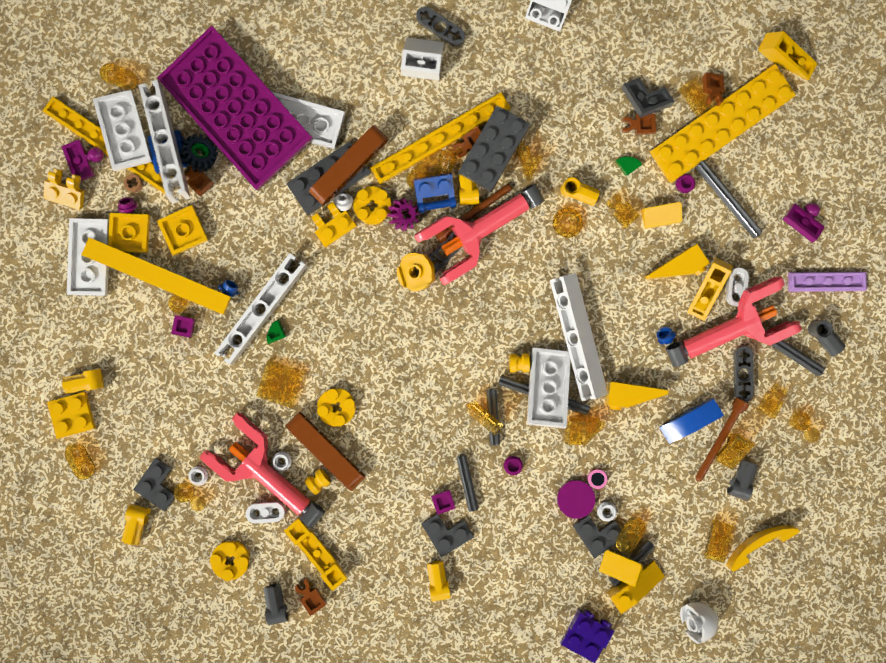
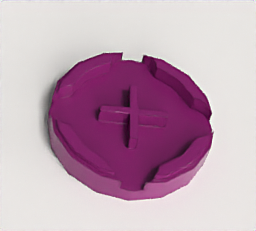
[557,480,595,519]

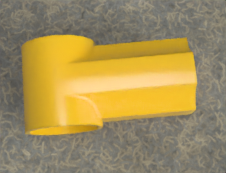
[459,168,479,205]
[560,177,600,206]
[62,369,105,393]
[121,504,151,545]
[427,560,451,602]

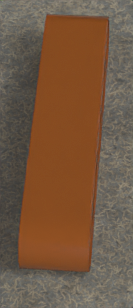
[309,125,389,206]
[285,412,366,491]

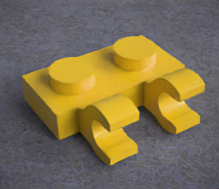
[43,168,85,210]
[311,202,357,248]

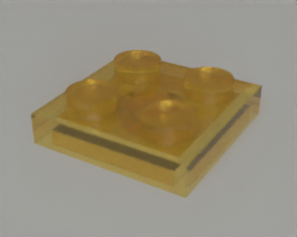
[256,360,305,408]

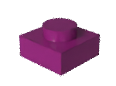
[171,315,196,338]
[431,489,456,515]

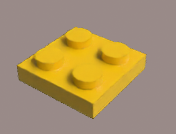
[157,205,209,256]
[108,213,150,253]
[47,392,96,439]

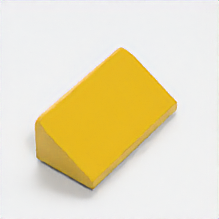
[641,202,682,229]
[599,550,643,587]

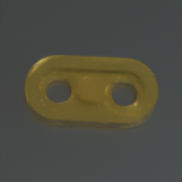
[99,63,139,90]
[406,156,439,190]
[64,443,96,480]
[616,517,646,554]

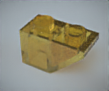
[564,417,605,445]

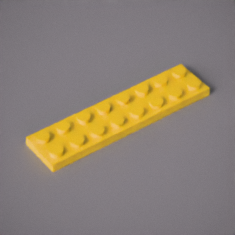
[649,64,796,183]

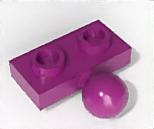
[61,140,104,182]
[782,203,825,243]

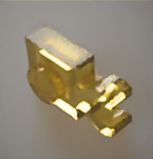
[605,194,640,229]
[756,383,788,419]

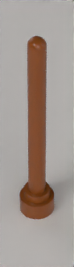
[435,184,512,243]
[695,397,749,482]

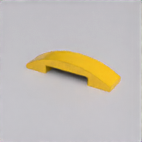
[284,518,348,591]
[726,525,800,572]

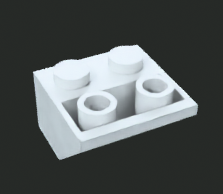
[525,0,572,31]
[401,37,444,81]

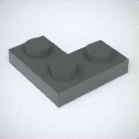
[621,78,675,118]
[133,457,177,512]
[421,514,474,557]
[572,515,626,559]

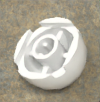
[680,602,718,643]

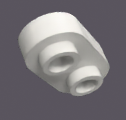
[726,268,749,306]
[246,501,286,524]

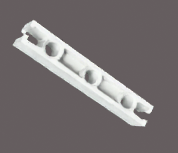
[139,80,191,204]
[214,253,308,365]
[550,273,608,401]

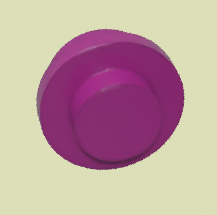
[675,174,695,193]
[117,197,138,214]
[503,456,523,475]

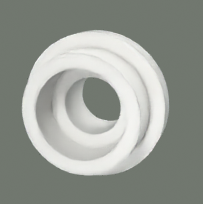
[334,193,353,211]
[272,452,292,471]
[188,466,208,486]
[597,502,617,521]

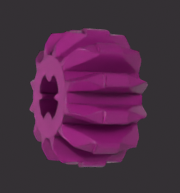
[386,198,420,231]

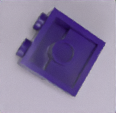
[560,609,615,663]

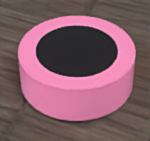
[587,469,607,489]

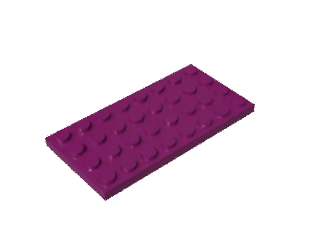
[157,25,313,191]

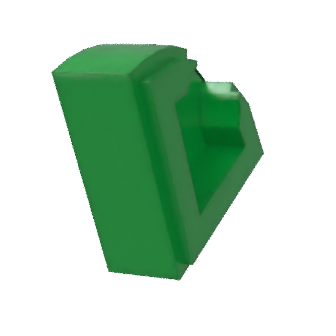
[615,157,643,176]
[267,319,286,344]

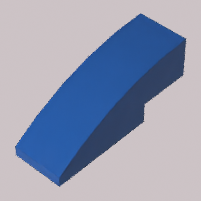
[659,398,724,444]

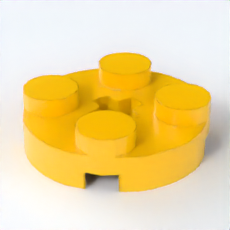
[353,186,392,225]
[397,253,435,291]
[317,388,356,427]
[210,541,250,581]

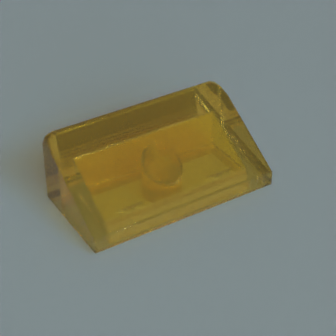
[466,401,503,436]

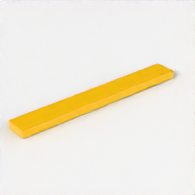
[370,92,511,185]
[42,96,173,195]
[81,237,232,315]

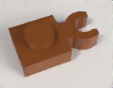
[702,72,725,107]
[622,114,656,135]
[452,125,481,158]
[185,166,214,197]
[295,578,327,616]

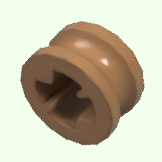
[124,174,143,193]

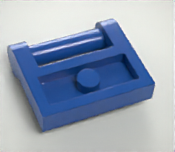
[413,173,456,214]

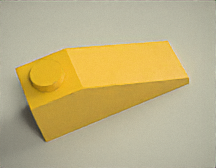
[758,31,818,80]
[645,244,710,280]
[687,257,733,321]
[605,381,669,410]
[606,560,665,614]

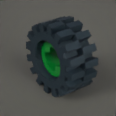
[180,134,218,172]

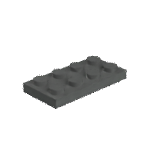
[458,106,531,192]
[286,142,371,216]

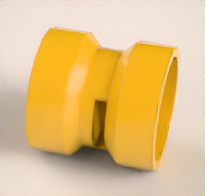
[509,353,530,373]
[304,468,331,495]

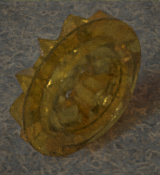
[552,207,583,238]

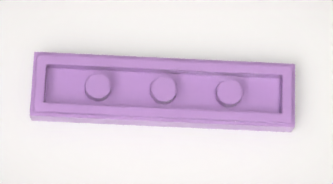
[788,272,867,292]

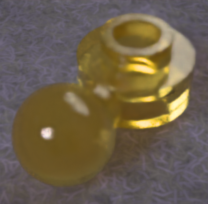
[168,294,189,313]
[789,411,820,443]
[174,482,206,512]

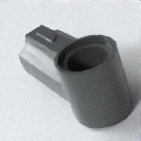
[808,320,846,357]
[727,459,758,501]
[263,584,289,625]

